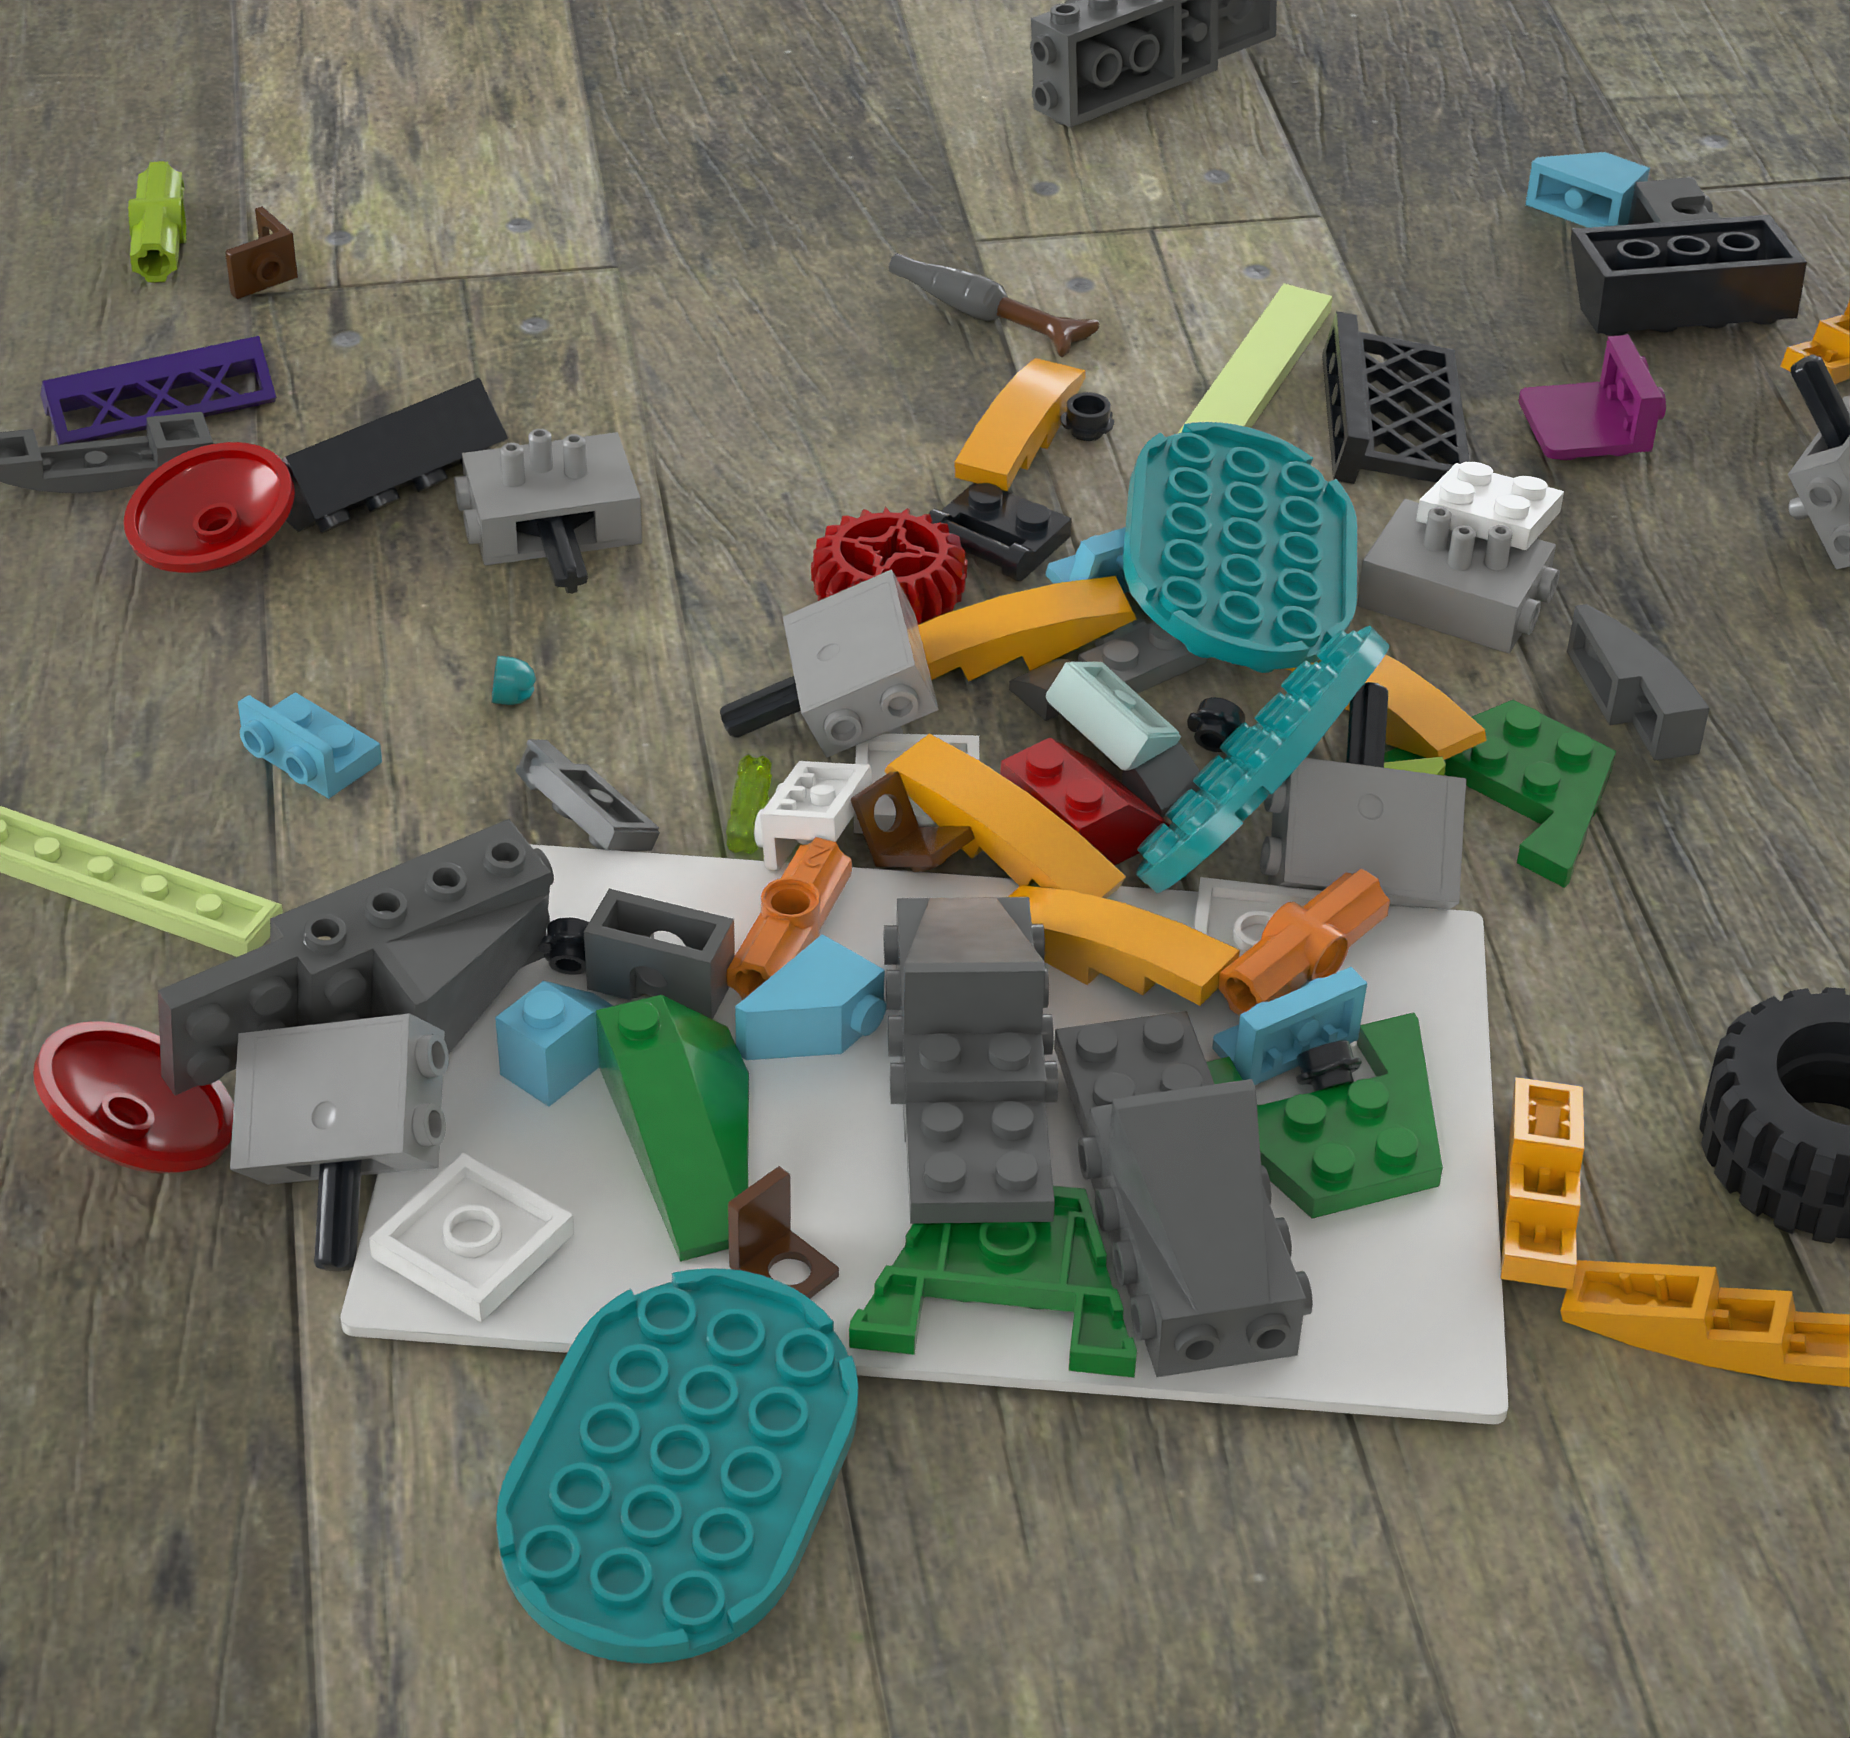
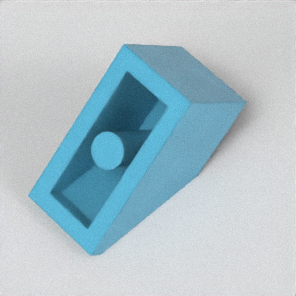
[1525,152,1650,228]
[735,934,886,1060]
[495,981,613,1107]

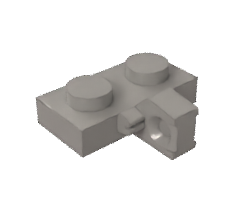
[1078,618,1207,694]

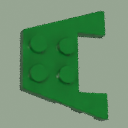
[1384,700,1616,888]
[1206,1012,1443,1219]
[849,1185,1137,1378]

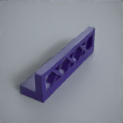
[40,336,277,445]

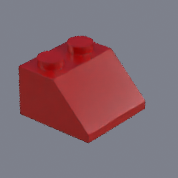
[1000,737,1170,866]

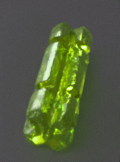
[726,754,772,854]

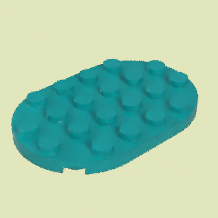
[1123,422,1357,673]
[1136,626,1389,893]
[496,1268,858,1663]

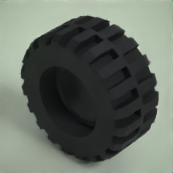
[1699,987,1850,1244]

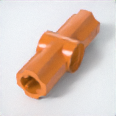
[727,837,852,1000]
[1218,869,1390,1016]

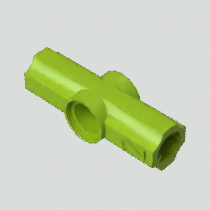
[128,161,187,283]

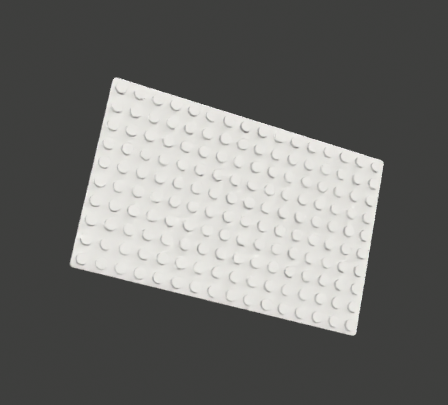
[340,844,1508,1424]

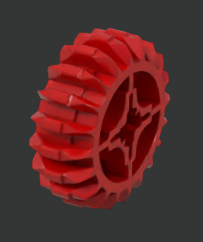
[811,507,968,625]

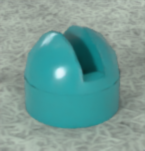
[491,655,536,705]

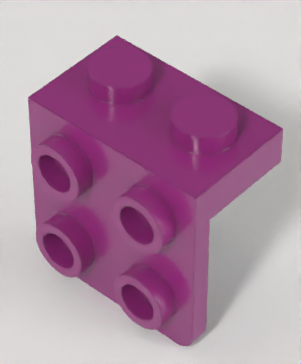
[1518,335,1666,460]

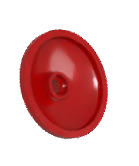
[124,442,295,573]
[33,1021,234,1174]

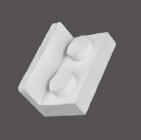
[754,761,872,870]

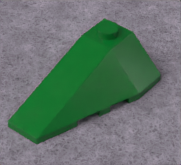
[596,995,749,1262]

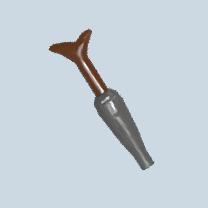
[889,253,1099,357]

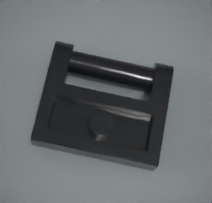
[928,483,1072,581]

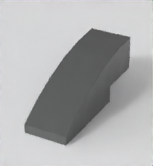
[1567,604,1710,760]

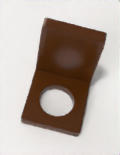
[225,206,298,299]
[851,772,975,872]
[728,1166,839,1299]

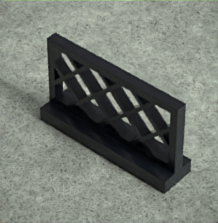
[1322,311,1470,484]

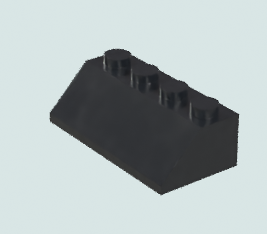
[1571,215,1807,336]
[282,377,509,533]

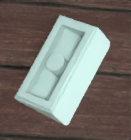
[1046,662,1182,771]

